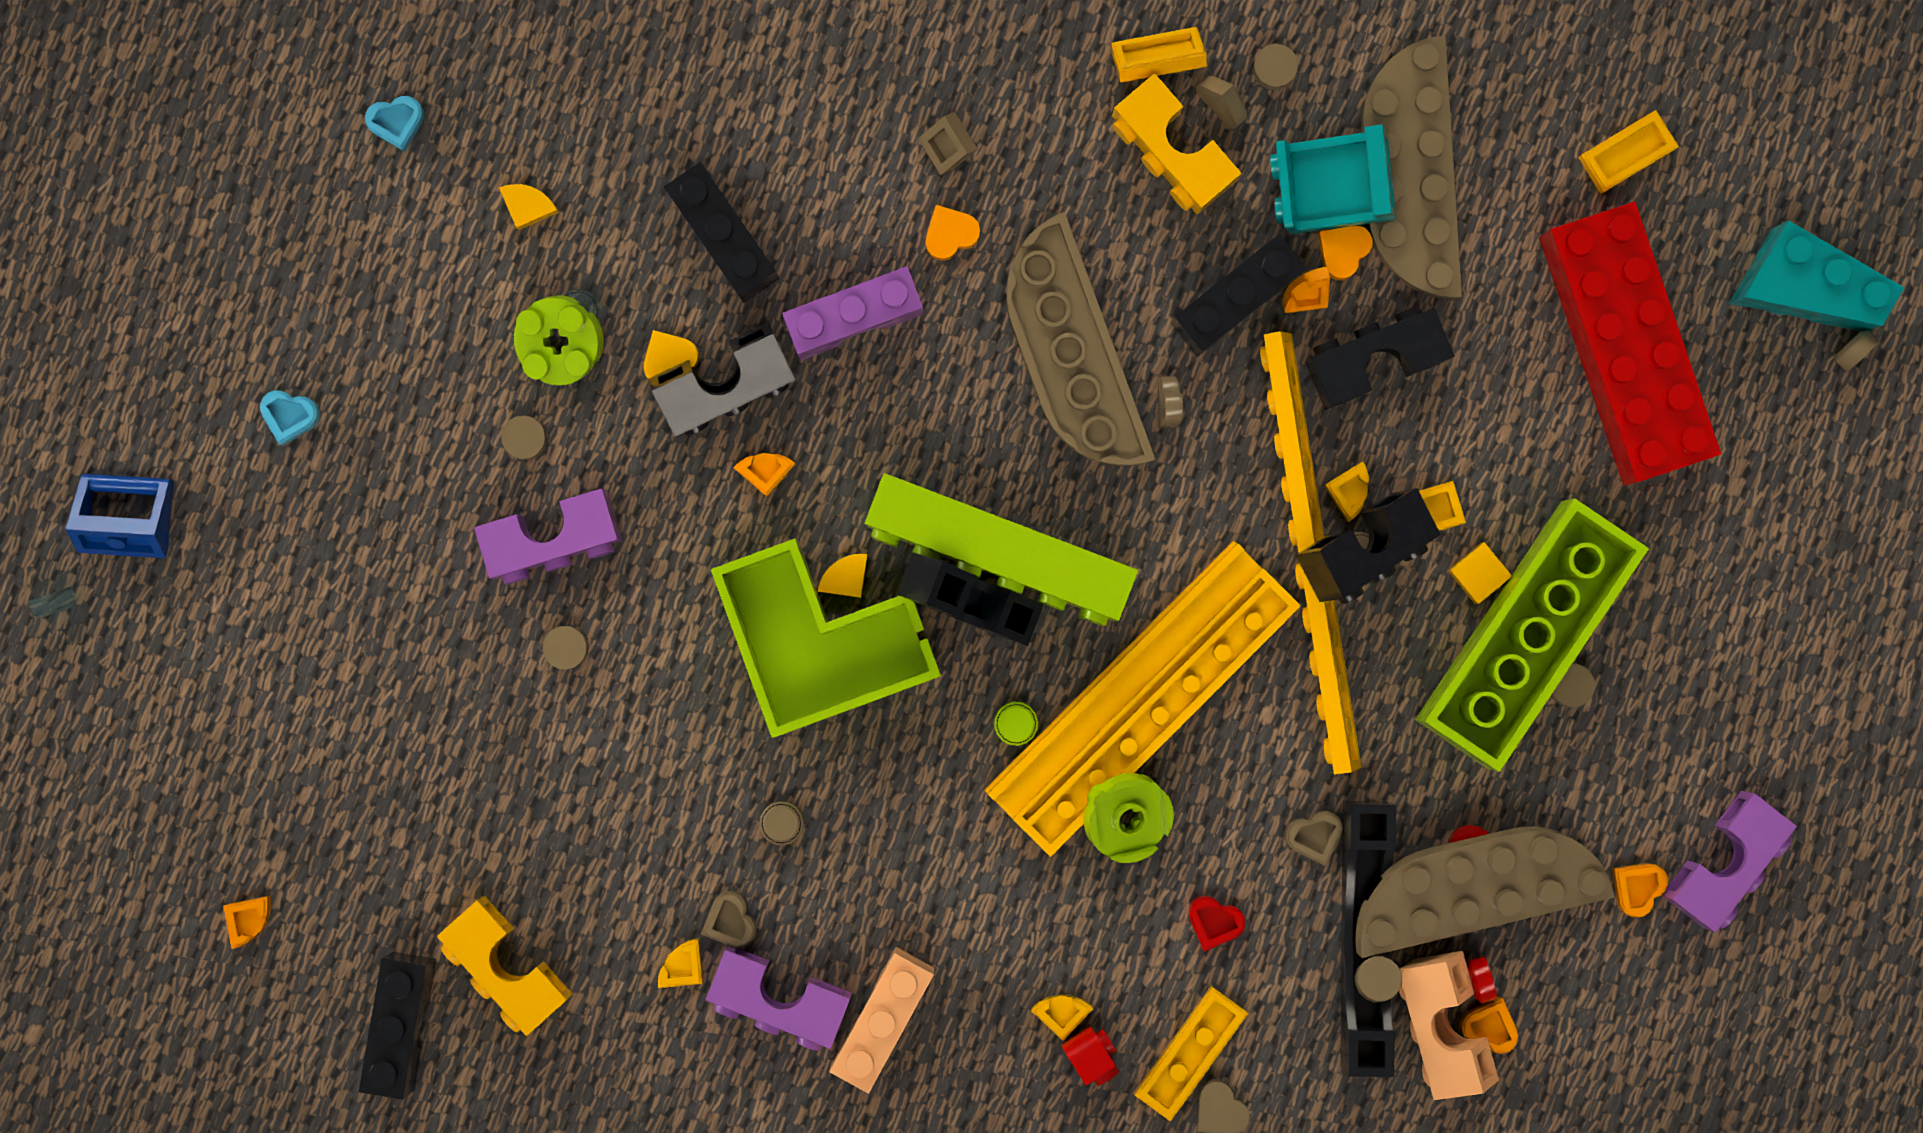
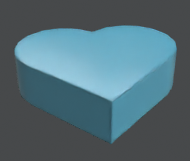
[365,96,424,152]
[260,390,320,446]

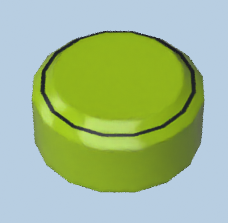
[994,701,1038,746]

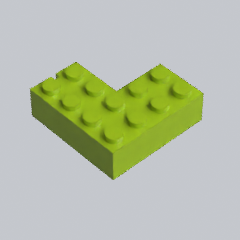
[711,538,942,738]

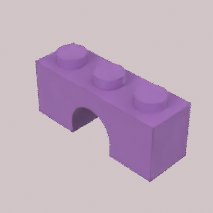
[782,266,924,360]
[474,488,623,585]
[1661,791,1797,933]
[706,945,852,1051]

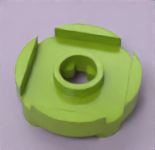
[514,295,604,385]
[1084,773,1174,863]

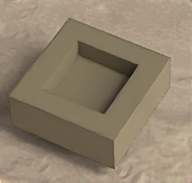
[918,112,978,175]

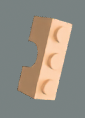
[829,947,934,1094]
[1399,951,1499,1100]

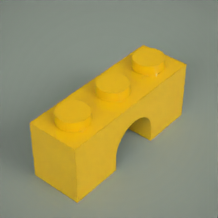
[1112,73,1242,215]
[437,896,573,1036]

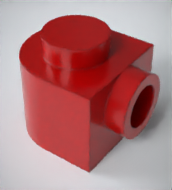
[1061,1026,1120,1086]

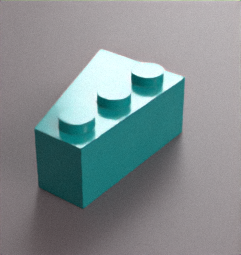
[1729,220,1905,332]

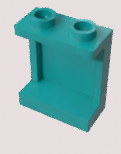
[1270,124,1397,234]

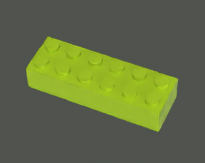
[864,473,1138,626]
[1415,498,1649,772]

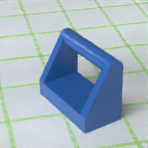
[65,474,173,558]

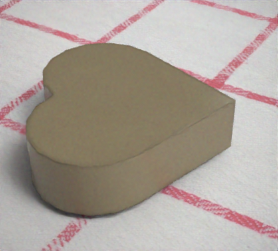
[1196,76,1247,129]
[1158,376,1183,429]
[1284,810,1343,866]
[701,890,757,948]
[1196,1079,1250,1133]

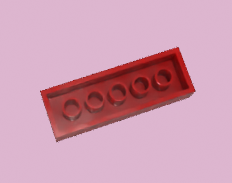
[1539,201,1722,486]

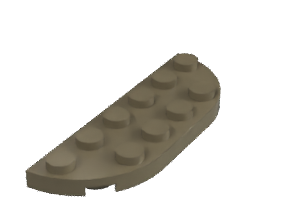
[1361,35,1462,299]
[1006,212,1156,466]
[1355,826,1614,958]

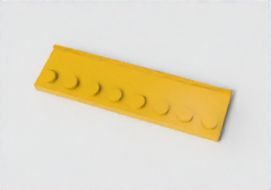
[984,541,1301,857]

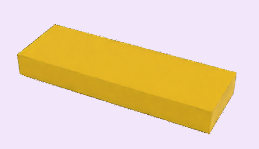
[1134,985,1249,1122]

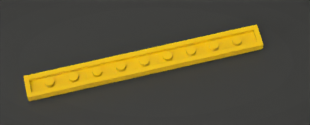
[1260,331,1362,775]

